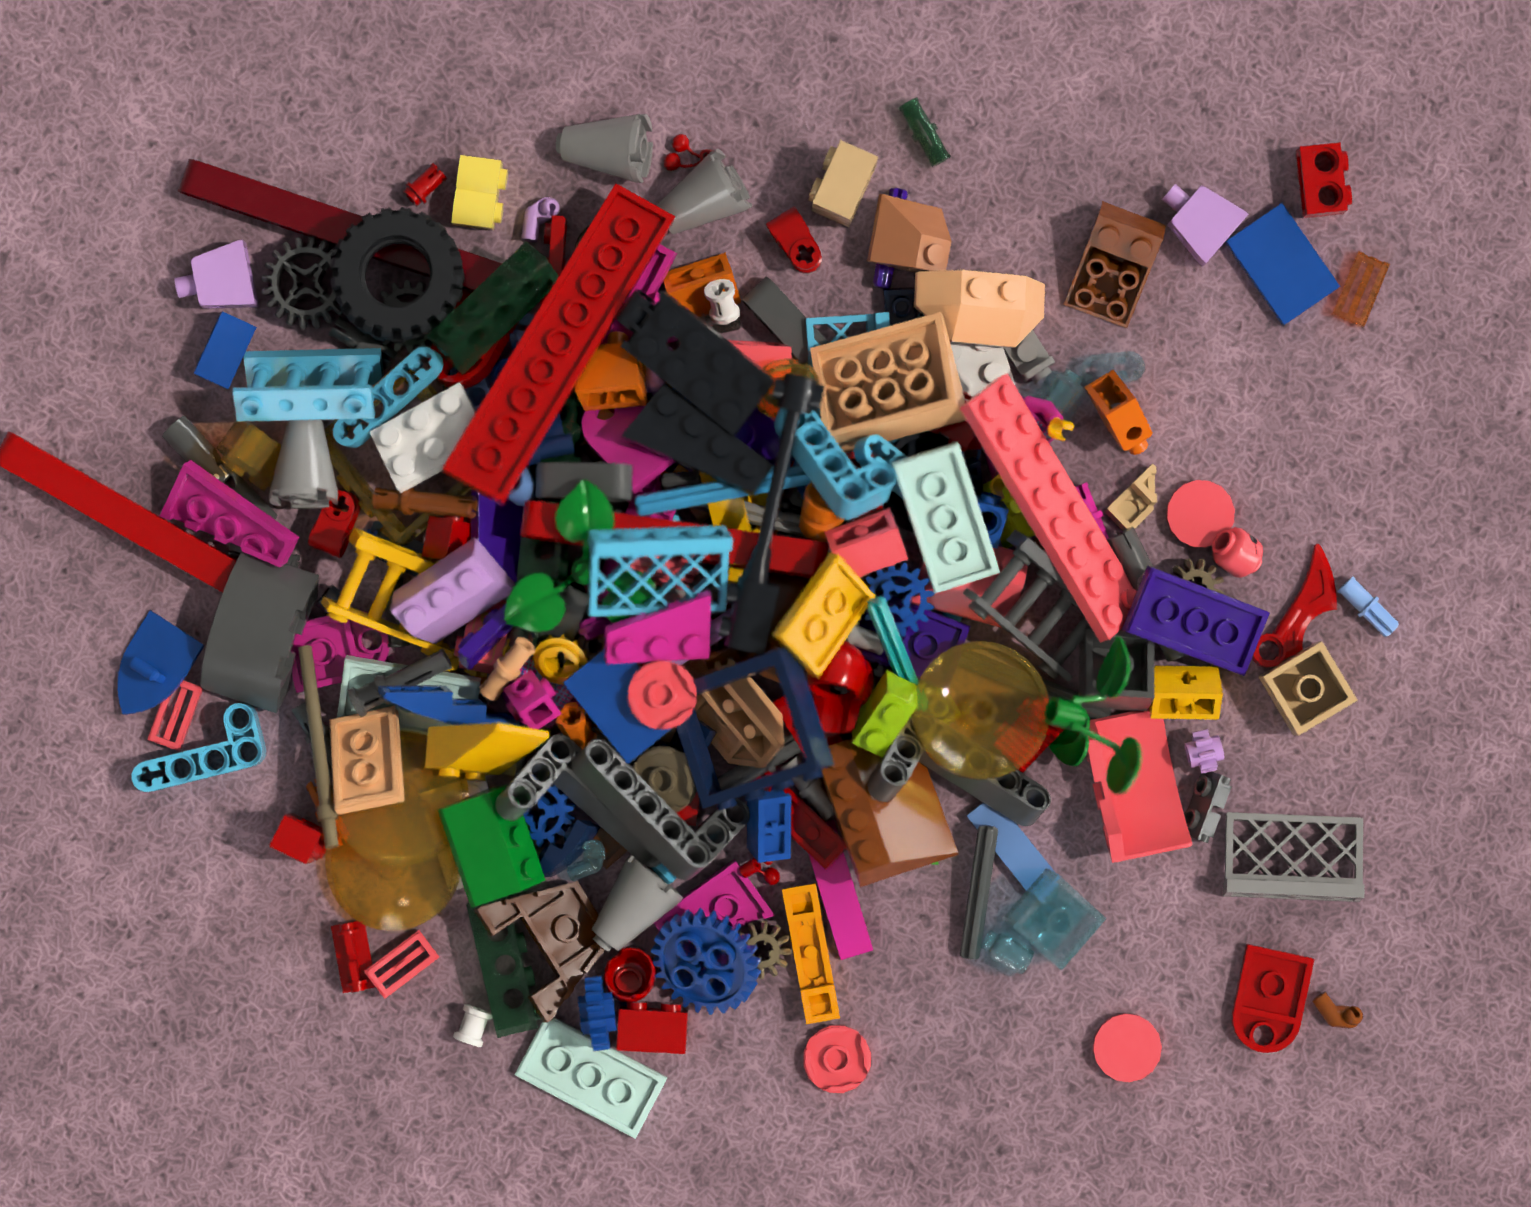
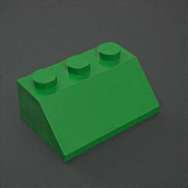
[438,784,546,908]

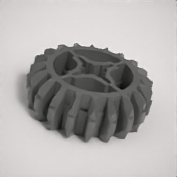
[261,236,343,329]

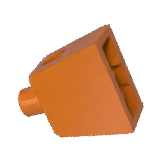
[575,331,648,411]
[1084,370,1153,455]

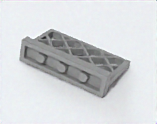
[1223,812,1365,902]

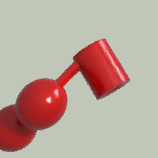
[664,134,713,171]
[739,858,780,885]

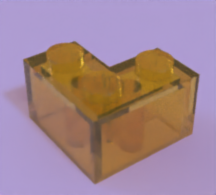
[216,420,282,491]

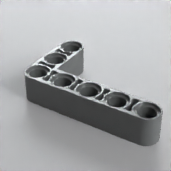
[867,710,1051,826]
[496,734,668,868]
[572,740,750,880]

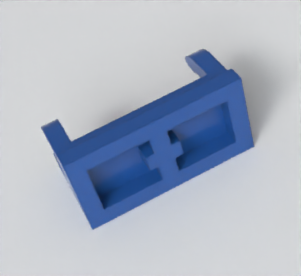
[193,311,257,389]
[747,786,791,863]

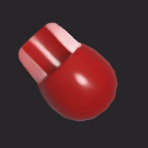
[807,641,874,733]

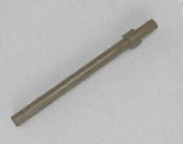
[298,645,339,849]

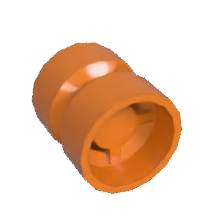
[799,482,849,543]

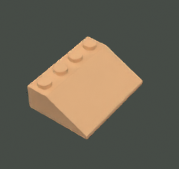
[810,312,966,453]

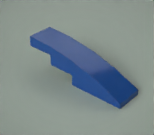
[378,686,520,727]

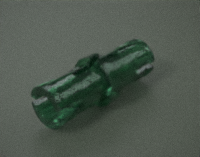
[899,97,951,167]

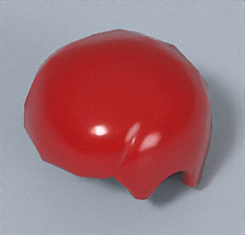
[604,947,656,1002]

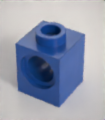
[976,492,1009,549]

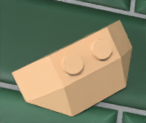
[914,270,1045,348]
[681,651,785,768]

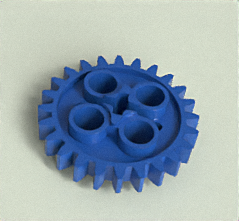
[651,908,761,1015]

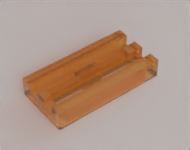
[1331,251,1390,328]

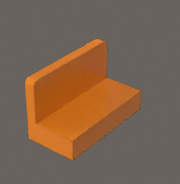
[663,253,741,317]

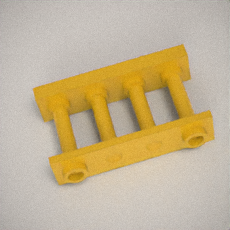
[321,527,454,658]

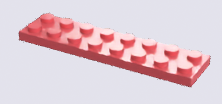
[960,373,1137,643]

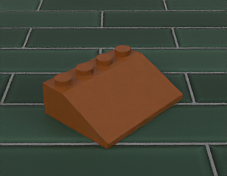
[821,739,958,887]

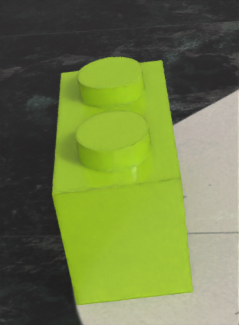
[852,670,918,757]

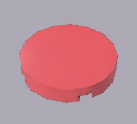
[1166,480,1235,548]
[628,661,697,730]
[1093,1013,1162,1082]
[803,1025,871,1093]

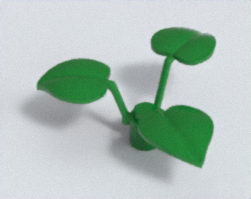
[504,479,661,632]
[1044,635,1142,795]

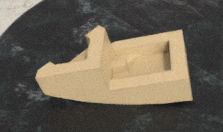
[1104,464,1157,530]

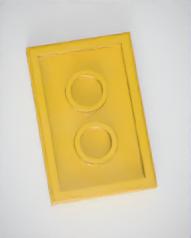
[773,552,875,678]

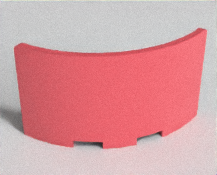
[1086,708,1192,863]

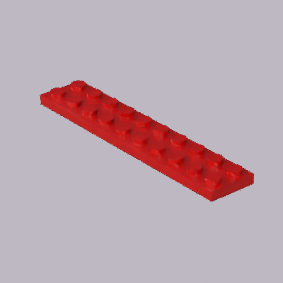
[442,183,675,506]

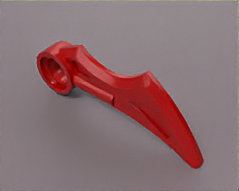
[1252,544,1337,668]

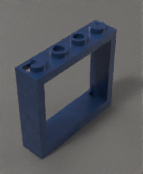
[677,648,834,811]

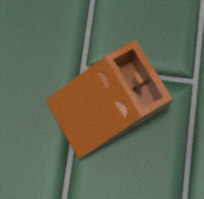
[1063,201,1166,328]

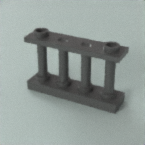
[963,530,1092,682]

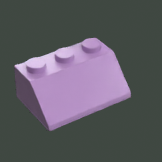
[391,537,516,644]

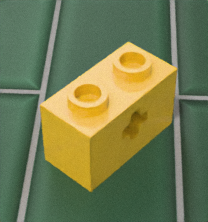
[1149,666,1223,720]

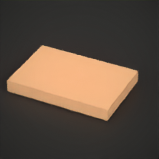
[329,706,404,815]

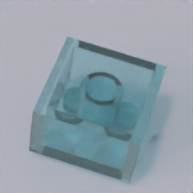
[1002,868,1107,971]

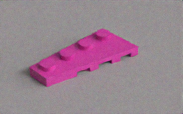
[160,460,299,567]

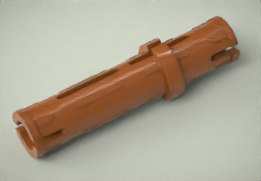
[372,487,478,518]

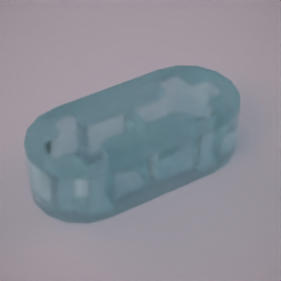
[1079,351,1145,385]

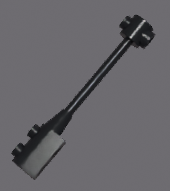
[718,373,825,655]

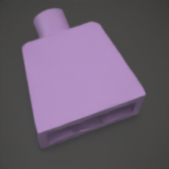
[1162,184,1248,267]
[175,240,259,309]

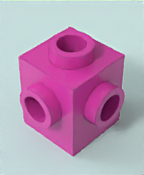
[503,669,562,730]

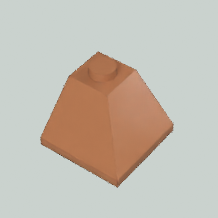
[867,194,951,273]

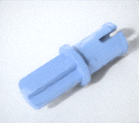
[1337,576,1399,637]

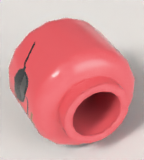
[1212,527,1263,578]

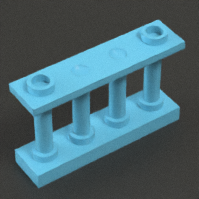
[233,348,384,421]

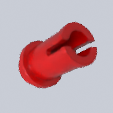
[403,163,447,206]

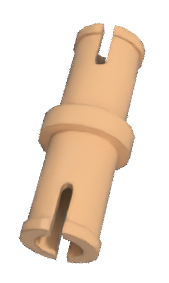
[479,637,535,701]

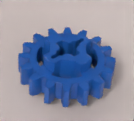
[865,563,935,637]
[520,773,576,848]
[578,976,617,1051]

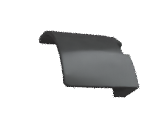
[200,552,319,713]

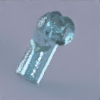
[567,839,605,881]

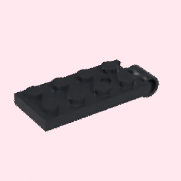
[615,289,776,436]

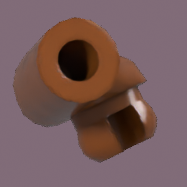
[1312,991,1363,1029]

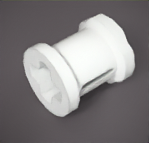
[704,279,740,325]
[453,1004,493,1047]

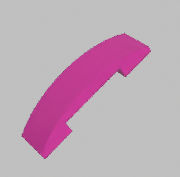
[809,819,873,960]

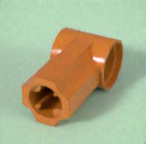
[556,702,598,749]

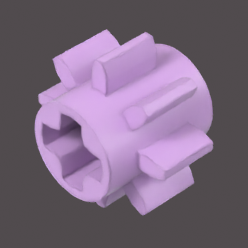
[1185,729,1225,774]

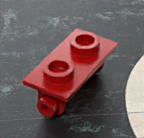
[331,920,375,993]

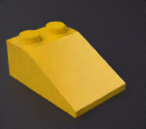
[425,723,549,782]

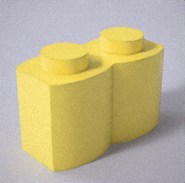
[451,155,508,230]

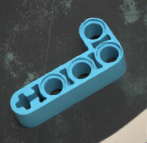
[774,408,896,520]
[131,703,266,792]

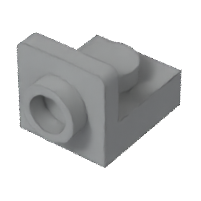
[1003,330,1055,383]

